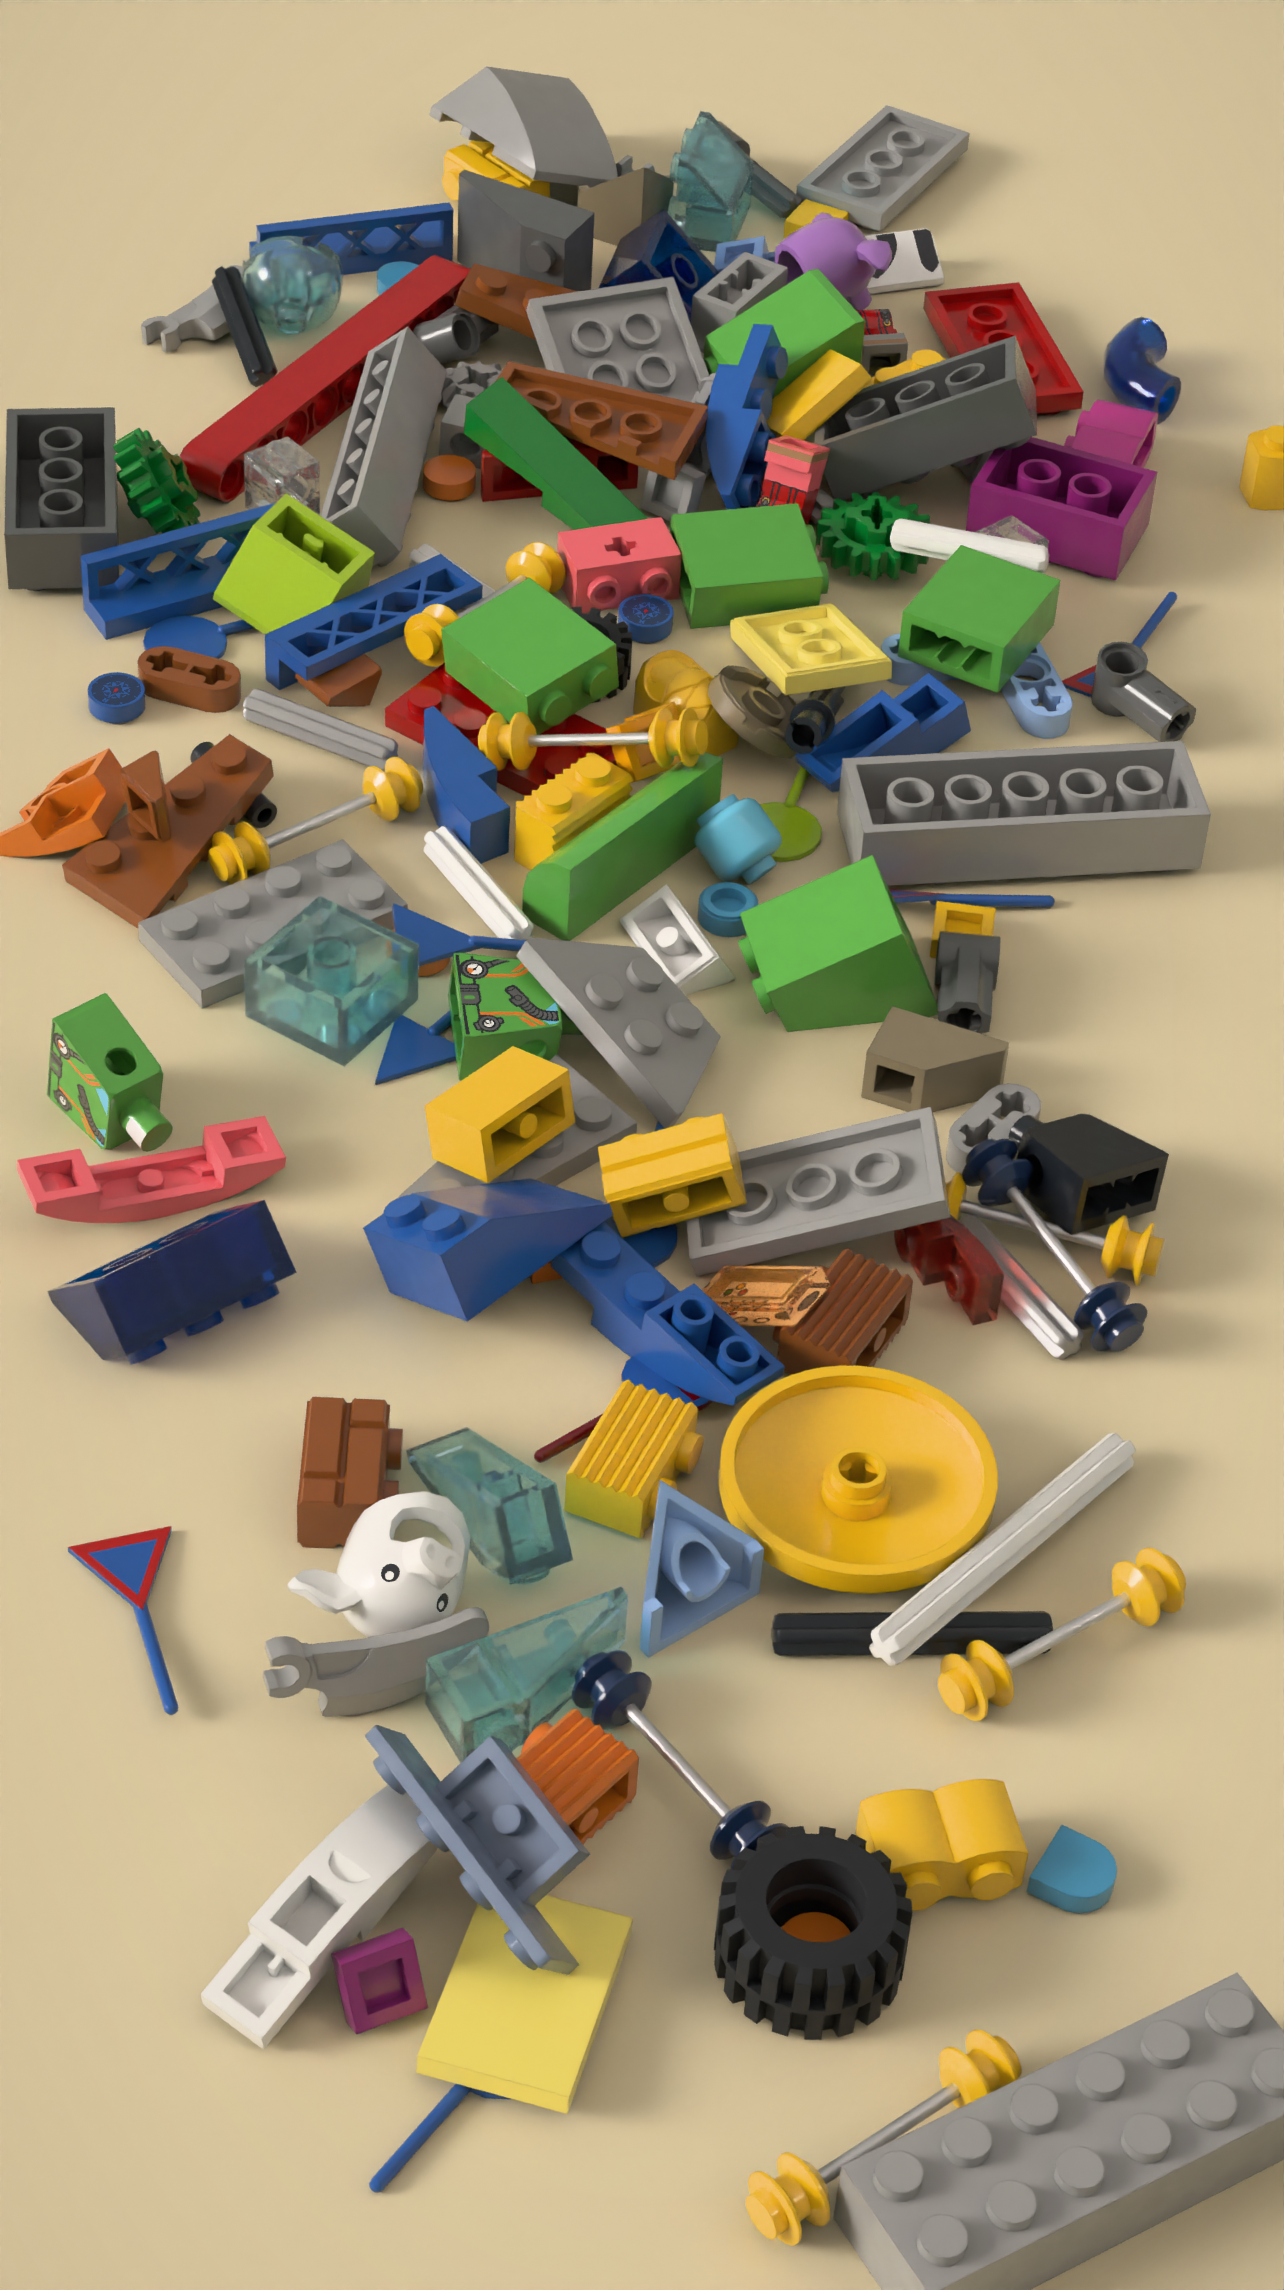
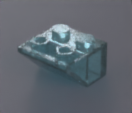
[667,111,754,252]

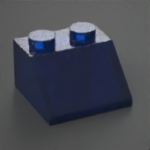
[599,209,720,324]

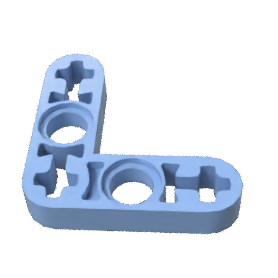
[881,633,1073,739]

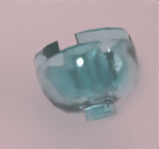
[242,236,343,334]

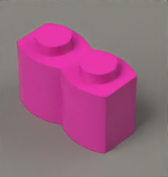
[1064,399,1158,468]

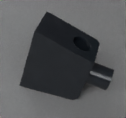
[1008,1113,1169,1235]

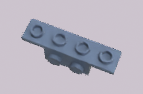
[365,1725,590,1975]

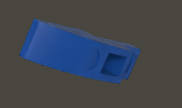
[706,324,788,509]
[551,1222,785,1406]

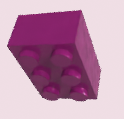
[966,437,1157,580]

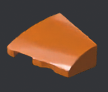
[0,748,126,857]

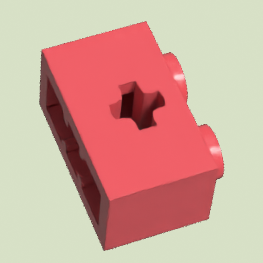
[557,517,682,613]

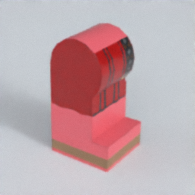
[757,435,830,525]

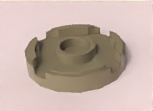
[708,665,798,759]

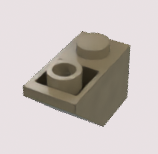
[861,1006,1009,1112]

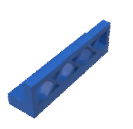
[249,202,454,285]
[81,502,277,640]
[265,554,483,690]

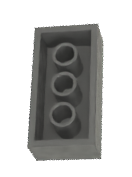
[814,336,1037,500]
[4,407,119,591]

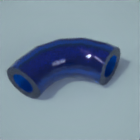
[1104,317,1181,424]

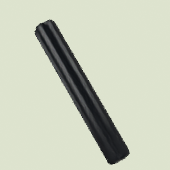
[771,1611,1053,1656]

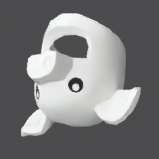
[287,1491,482,1670]

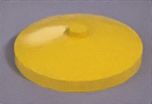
[719,1365,998,1593]

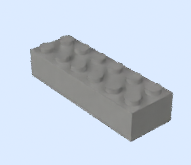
[837,741,1211,886]
[833,1972,1284,2290]

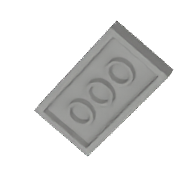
[796,105,970,231]
[138,839,408,1009]
[686,1107,950,1276]

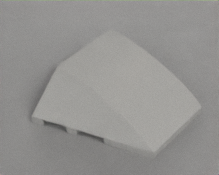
[429,66,618,187]

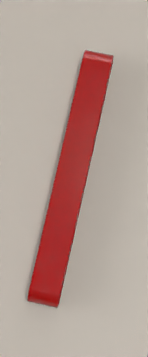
[179,255,471,502]

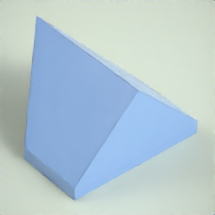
[640,1480,764,1658]

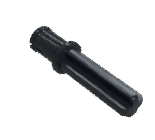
[785,686,845,754]

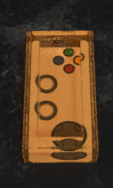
[702,1265,831,1327]

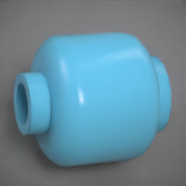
[694,794,782,885]

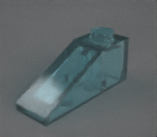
[406,1427,573,1585]
[425,1586,628,1763]

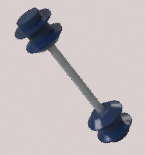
[962,1139,1147,1352]
[572,1650,789,1870]

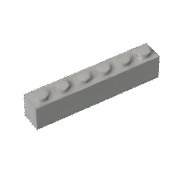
[321,327,447,567]

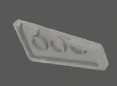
[399,1054,637,1197]

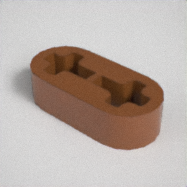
[137,646,241,713]

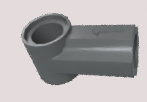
[413,305,499,365]
[1091,642,1196,742]
[934,931,1000,1034]

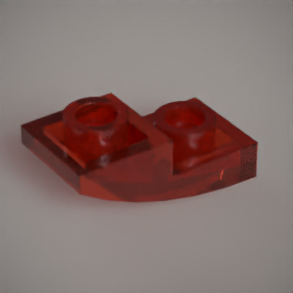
[894,1214,1004,1325]

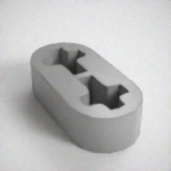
[946,1083,1041,1174]

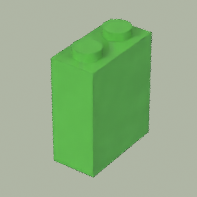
[670,503,829,629]
[898,545,1061,693]
[441,577,619,735]

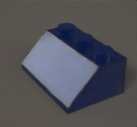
[47,1200,297,1365]

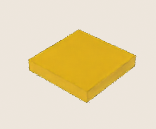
[766,349,872,440]

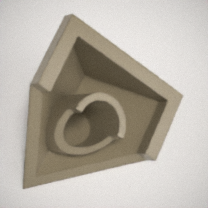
[577,167,674,253]

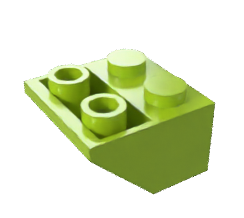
[213,493,375,634]

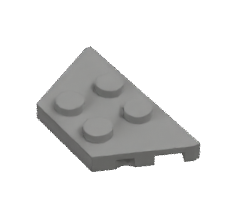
[516,937,721,1128]

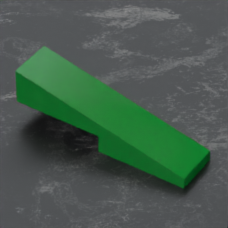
[464,377,648,530]

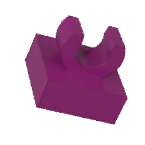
[331,1928,428,2034]

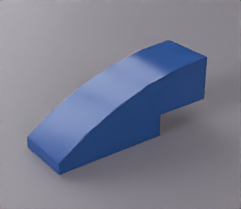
[795,673,971,792]
[423,706,510,864]

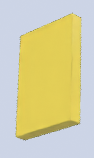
[730,603,892,696]
[416,1895,633,2114]

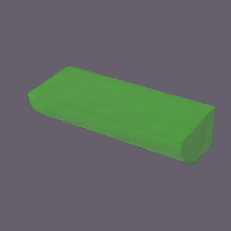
[522,752,723,941]

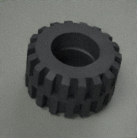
[714,1826,912,2040]

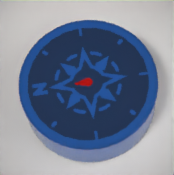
[618,594,673,643]
[88,672,145,724]

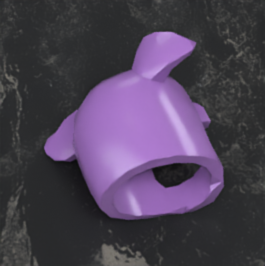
[775,213,892,310]

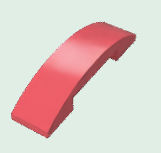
[17,1116,286,1223]

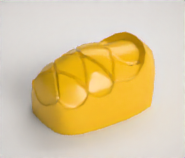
[633,650,739,756]

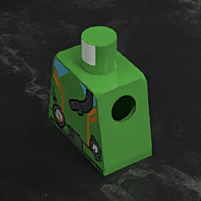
[448,953,584,1080]
[47,993,173,1152]

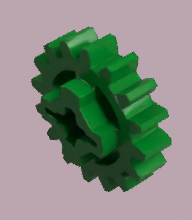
[113,428,201,533]
[816,492,930,581]

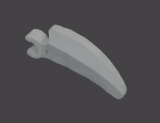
[141,265,254,352]
[263,1607,490,1717]

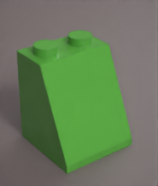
[703,269,865,399]
[738,855,938,1032]

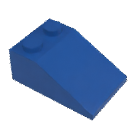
[363,1178,614,1322]

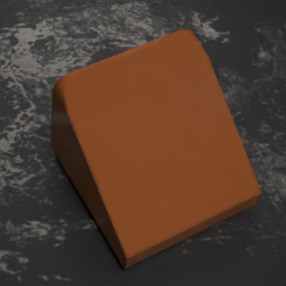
[295,654,382,707]
[121,750,171,843]

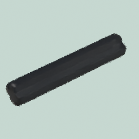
[212,266,278,387]

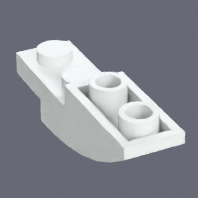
[201,1785,438,2050]

